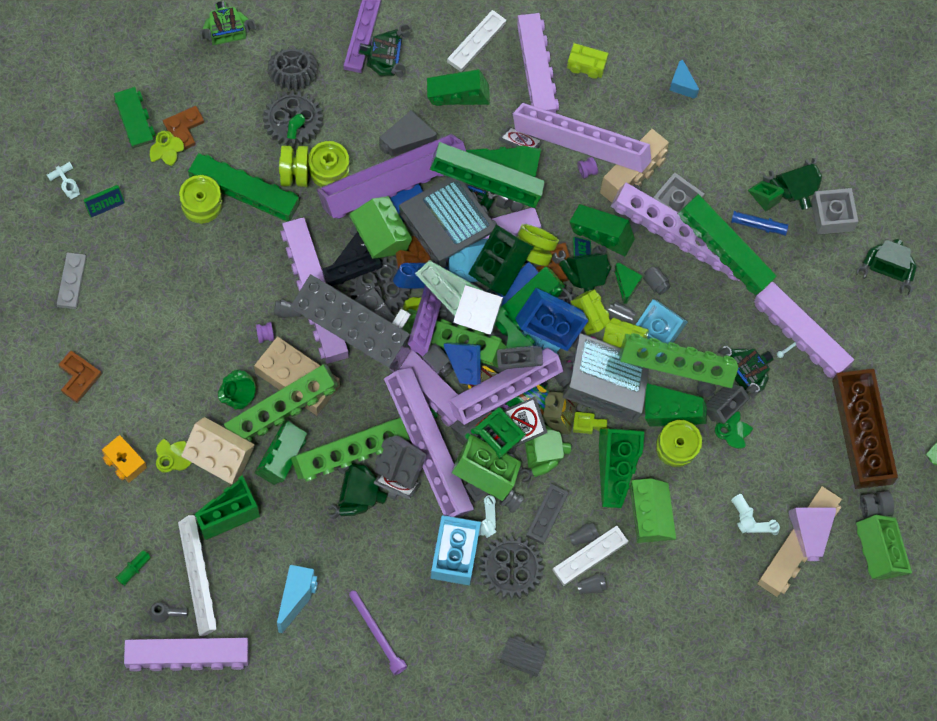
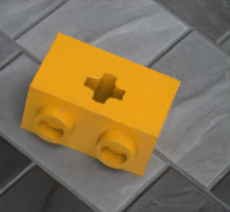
[102,435,147,483]

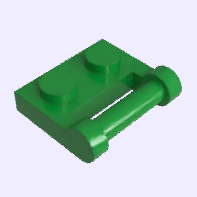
[473,407,526,459]

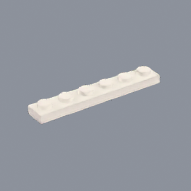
[178,515,216,636]

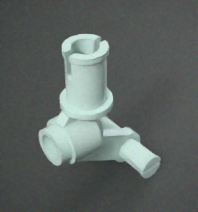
[47,162,80,199]
[731,494,780,535]
[479,495,496,538]

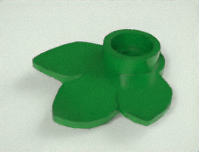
[715,412,753,449]

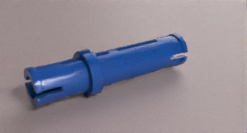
[731,211,789,236]

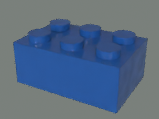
[515,288,588,351]

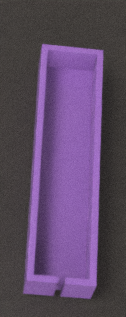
[316,134,466,218]

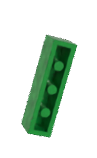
[495,266,565,336]

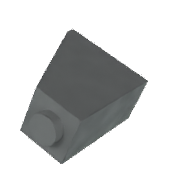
[379,110,437,157]

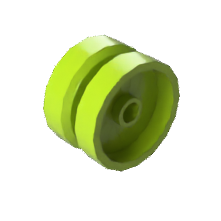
[308,141,349,187]
[279,146,309,187]
[179,175,222,224]
[518,224,559,266]
[656,420,702,467]

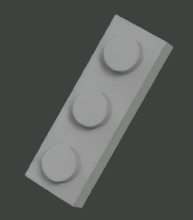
[57,253,87,309]

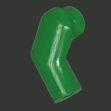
[287,114,305,139]

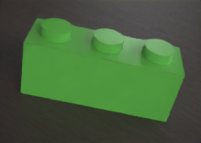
[349,196,412,259]
[451,434,521,501]
[630,479,676,543]
[856,515,912,580]

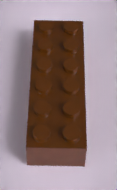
[832,369,898,489]

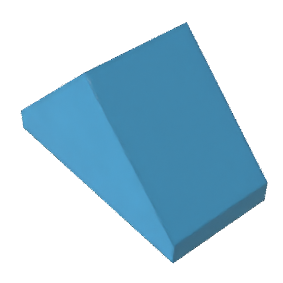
[670,60,699,98]

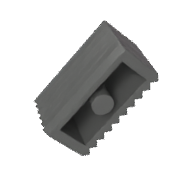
[423,343,453,377]
[497,346,543,369]
[706,384,750,424]
[500,636,547,677]

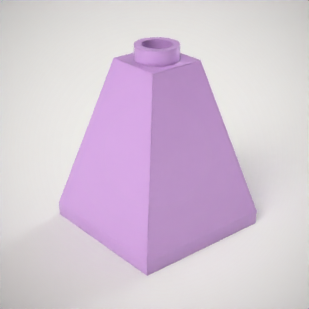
[789,508,836,561]

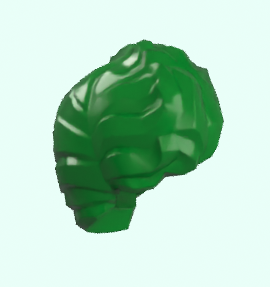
[218,370,256,410]

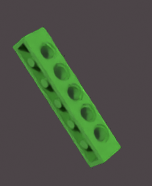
[402,309,507,368]
[619,333,739,388]
[224,364,339,442]
[291,417,409,481]

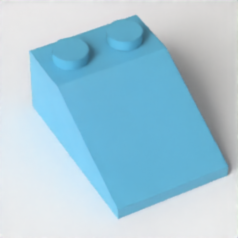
[448,239,488,283]
[636,299,688,357]
[430,515,481,586]
[277,565,318,633]

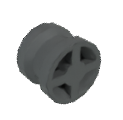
[499,489,523,513]

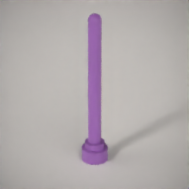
[349,591,407,675]

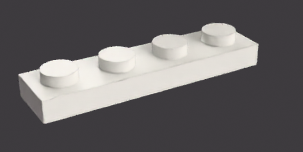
[447,10,506,72]
[552,526,628,586]

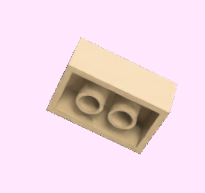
[181,417,255,484]

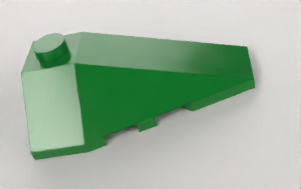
[466,145,541,178]
[599,429,644,508]

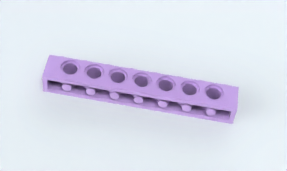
[610,183,740,281]

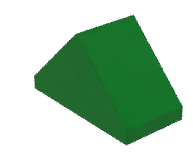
[748,181,784,212]
[614,263,642,304]

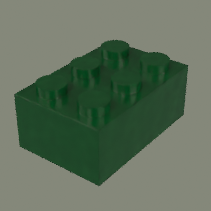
[468,224,534,296]

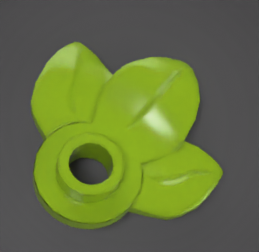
[150,131,184,166]
[156,439,192,473]

